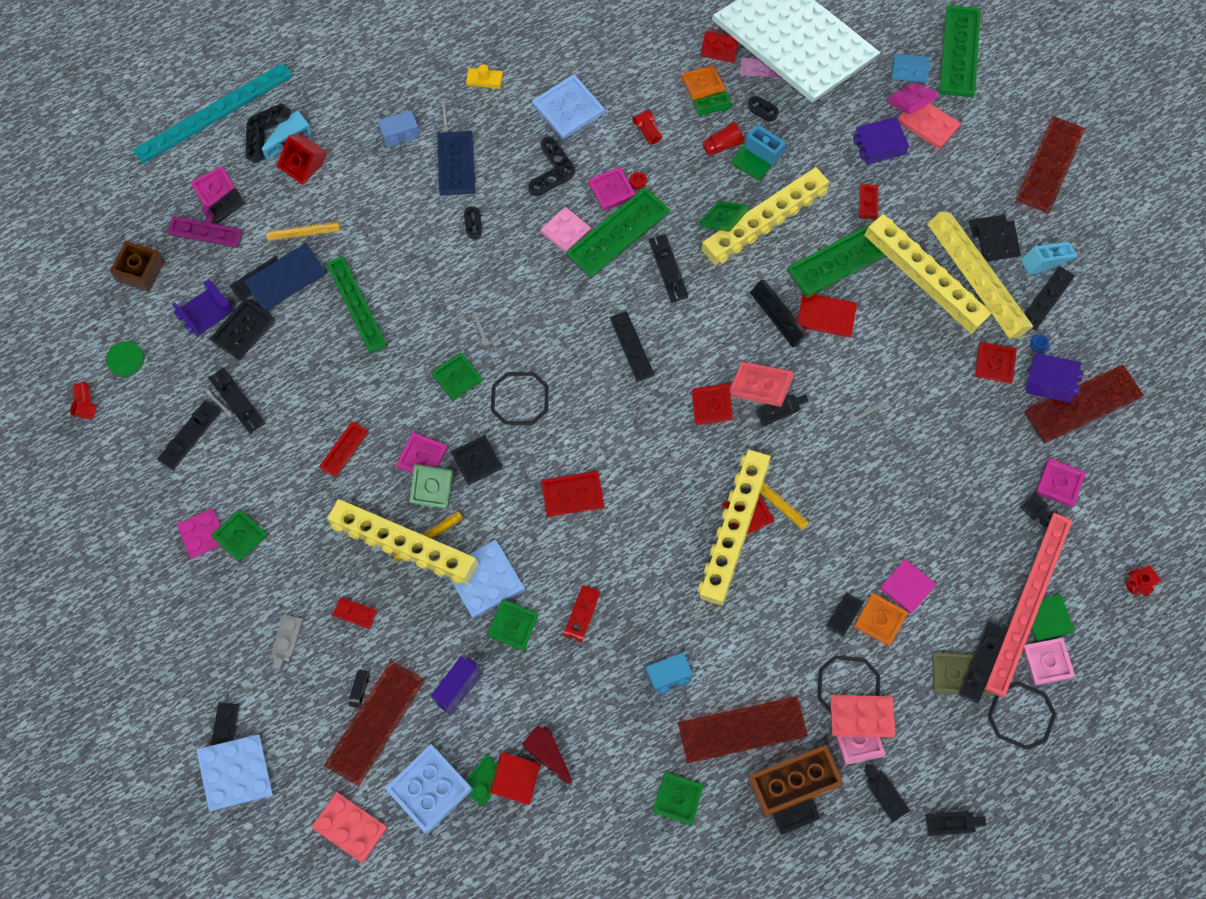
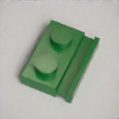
[691,91,732,116]
[465,755,497,807]

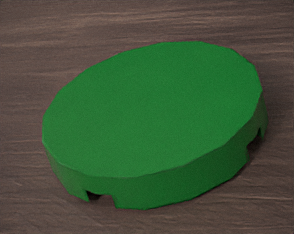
[106,341,145,377]

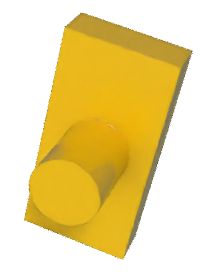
[466,64,503,89]

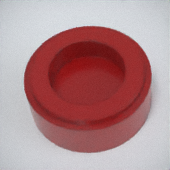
[629,172,647,190]

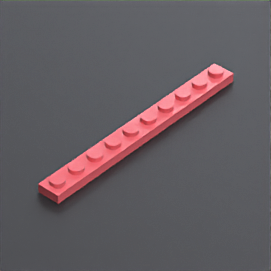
[984,513,1072,698]

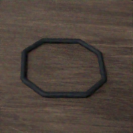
[491,372,549,425]
[817,655,880,714]
[988,682,1056,749]

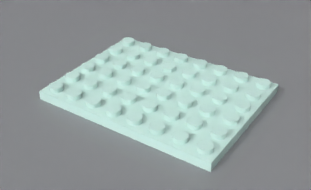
[712,0,880,103]

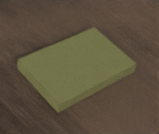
[932,652,995,696]

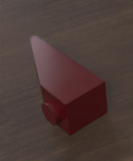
[522,725,573,787]

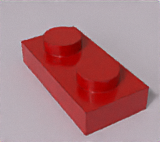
[859,184,878,220]
[332,597,377,630]

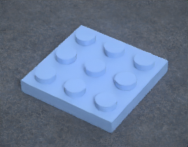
[532,75,605,140]
[449,540,525,619]
[197,734,272,812]
[385,744,473,834]

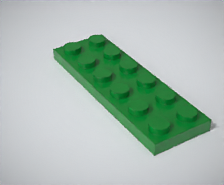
[939,5,981,98]
[566,187,670,278]
[786,223,889,298]

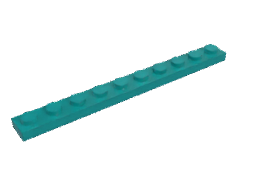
[133,63,292,164]

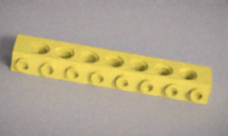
[702,167,829,265]
[928,212,1033,339]
[864,214,992,334]
[698,450,771,606]
[327,499,479,585]

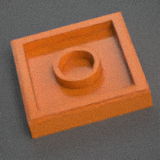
[681,65,725,100]
[854,593,908,647]

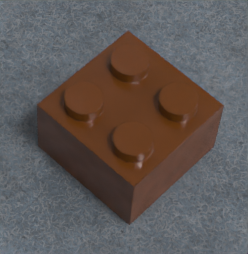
[110,241,165,292]

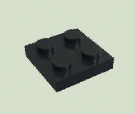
[977,220,1021,262]
[451,435,503,486]

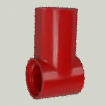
[632,110,662,145]
[70,382,96,420]

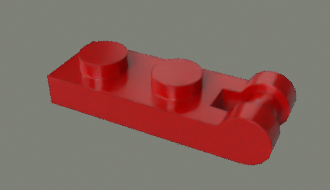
[563,585,601,643]

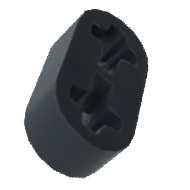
[748,96,778,122]
[464,206,482,240]
[349,669,370,709]

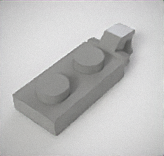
[271,615,303,672]

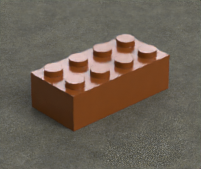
[747,745,843,819]

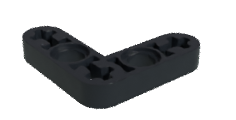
[246,103,291,163]
[528,137,575,196]

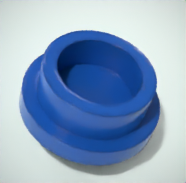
[1030,334,1049,353]

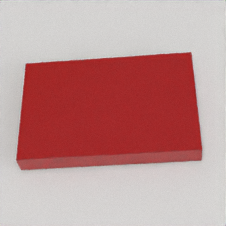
[797,294,857,338]
[541,471,604,517]

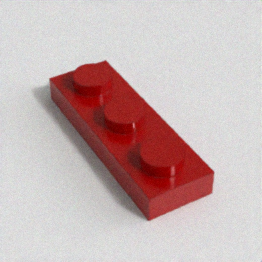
[319,421,369,478]

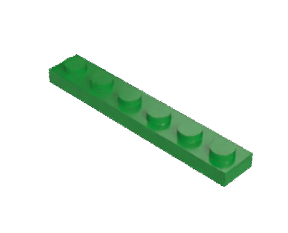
[326,256,387,354]

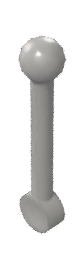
[441,100,449,132]
[471,312,489,346]
[205,389,233,417]
[850,401,885,423]

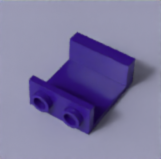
[172,279,233,337]

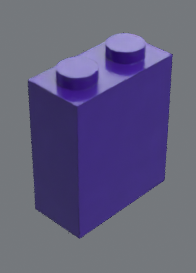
[853,117,909,165]
[1026,353,1084,403]
[431,656,481,715]

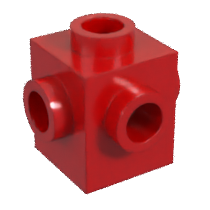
[1124,564,1162,598]

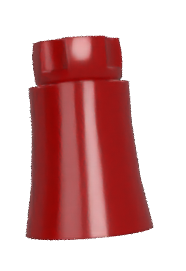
[702,121,744,156]

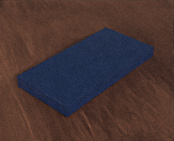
[437,131,475,196]
[244,243,327,312]

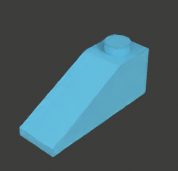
[262,111,312,160]
[1020,242,1078,275]

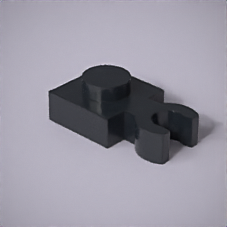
[1020,492,1053,527]

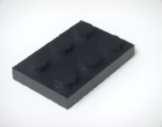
[209,298,275,361]

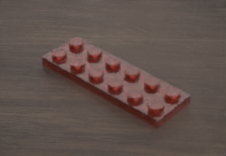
[1015,116,1086,214]
[1024,365,1144,444]
[324,660,425,787]
[678,696,808,764]

